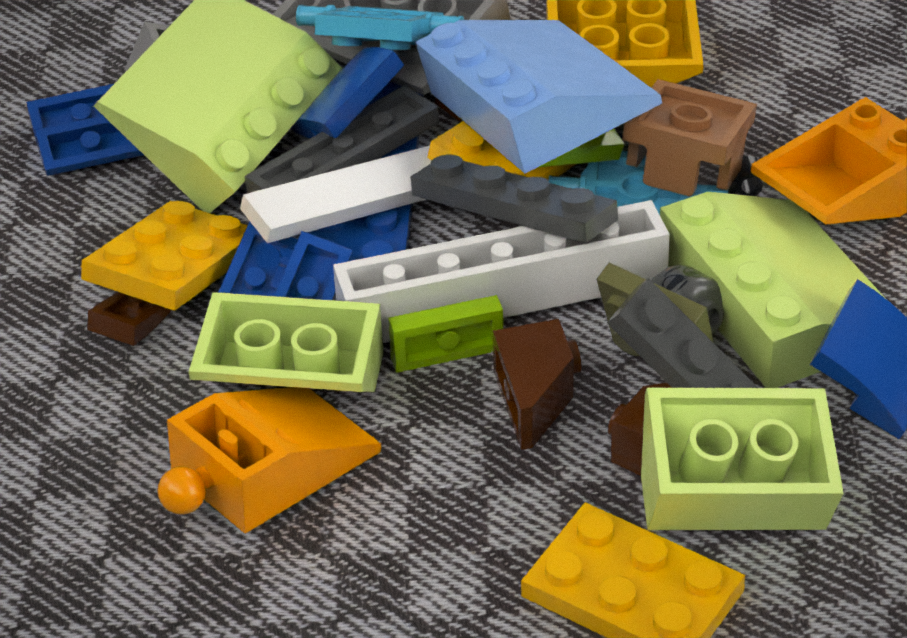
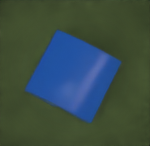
[291,47,404,138]
[26,83,144,176]
[218,221,353,300]
[810,279,907,439]

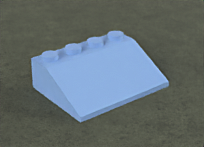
[415,20,662,174]

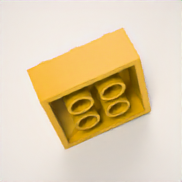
[546,0,703,87]

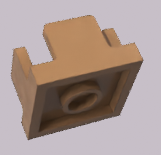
[622,79,757,196]

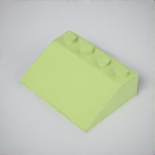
[93,0,342,213]
[660,191,886,388]

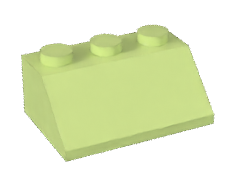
[189,292,383,392]
[641,388,844,530]

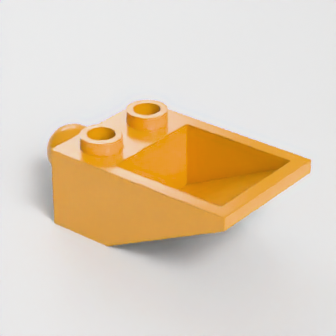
[751,97,907,224]
[157,387,381,534]

